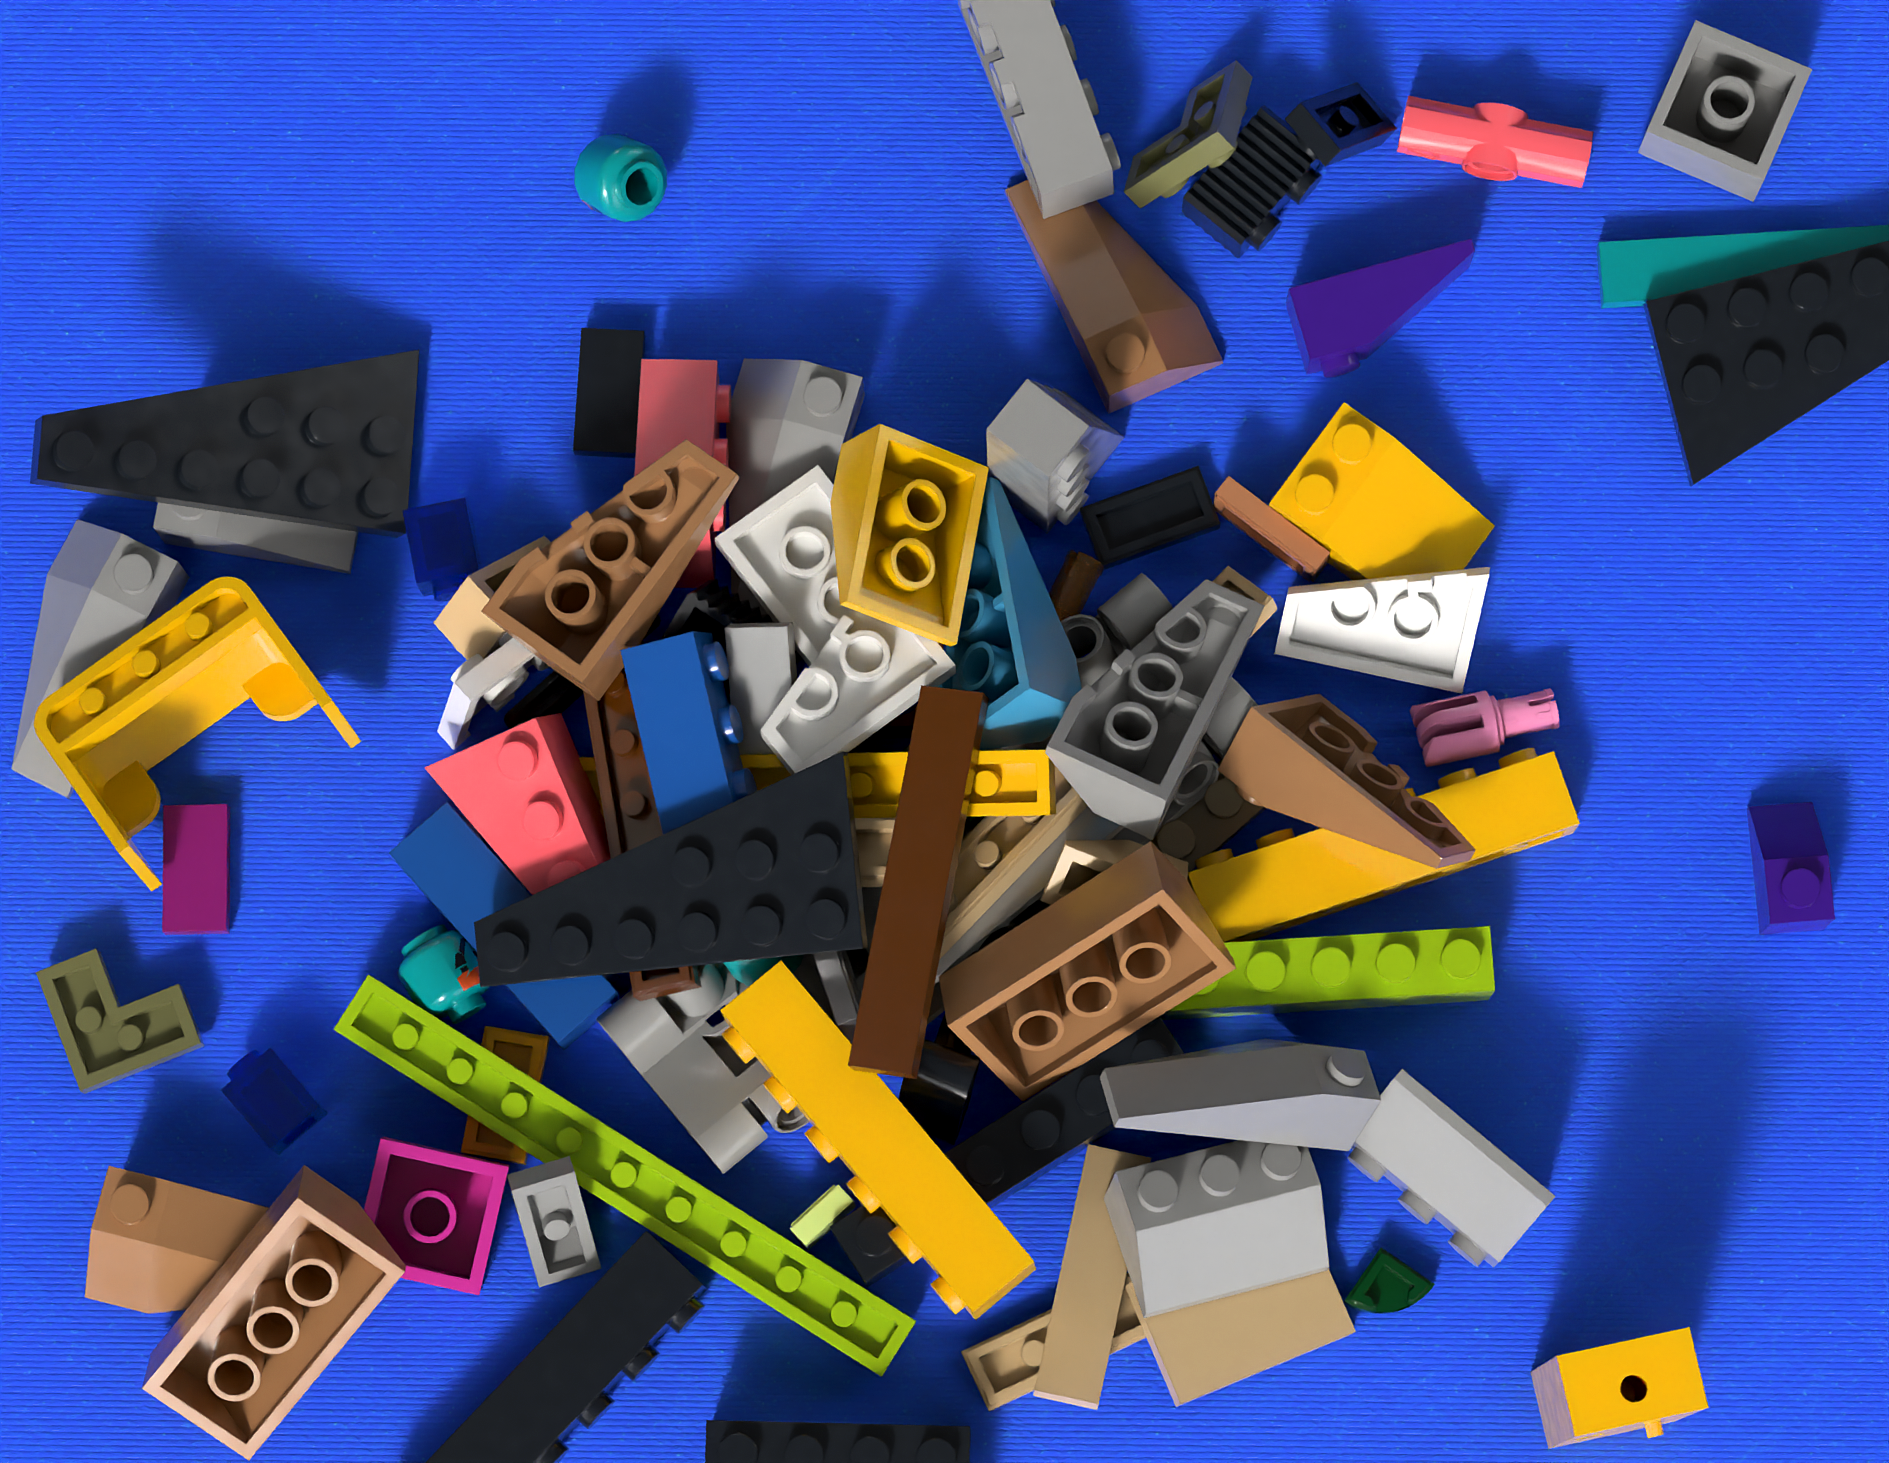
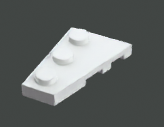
[1274,567,1490,694]
[761,609,956,775]
[437,632,549,750]

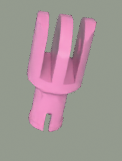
[1410,688,1559,767]

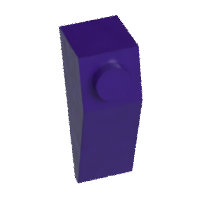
[1286,239,1475,378]

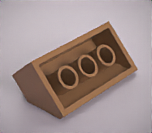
[938,841,1236,1102]
[142,1165,406,1460]

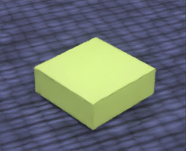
[790,1185,856,1251]

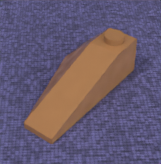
[1005,180,1223,414]
[481,439,740,701]
[1217,694,1476,869]
[85,1166,269,1314]

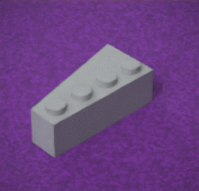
[958,0,1121,219]
[986,379,1125,534]

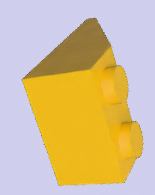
[1269,402,1495,581]
[830,424,989,647]

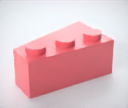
[634,359,731,588]
[425,713,611,895]

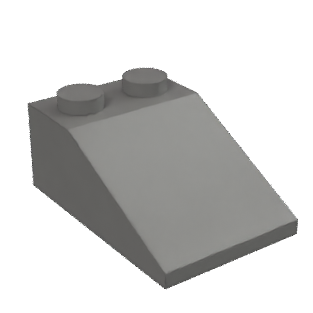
[153,503,358,574]

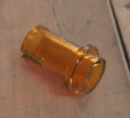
[1048,550,1104,622]

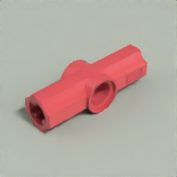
[1397,96,1593,188]

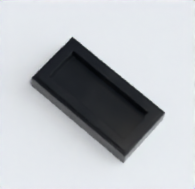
[573,328,646,458]
[1079,466,1220,571]

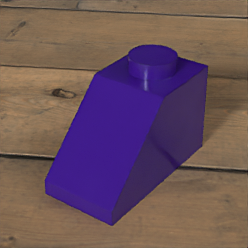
[1747,802,1835,935]

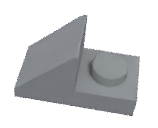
[507,1156,601,1288]

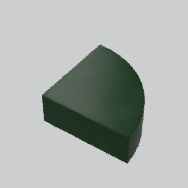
[1343,1248,1435,1314]

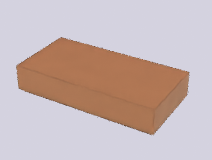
[1213,476,1330,582]

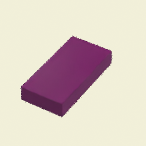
[162,804,230,935]

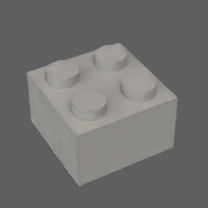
[1638,20,1812,202]

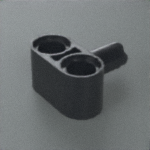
[898,1014,980,1145]

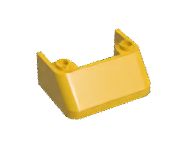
[34,577,361,891]

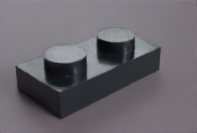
[1285,82,1397,167]

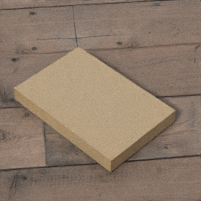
[1125,1268,1356,1407]

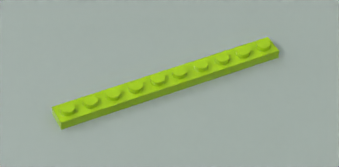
[333,975,916,1377]

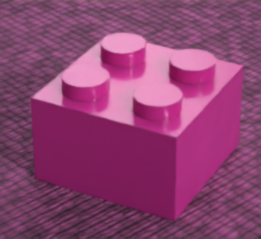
[364,1137,510,1295]

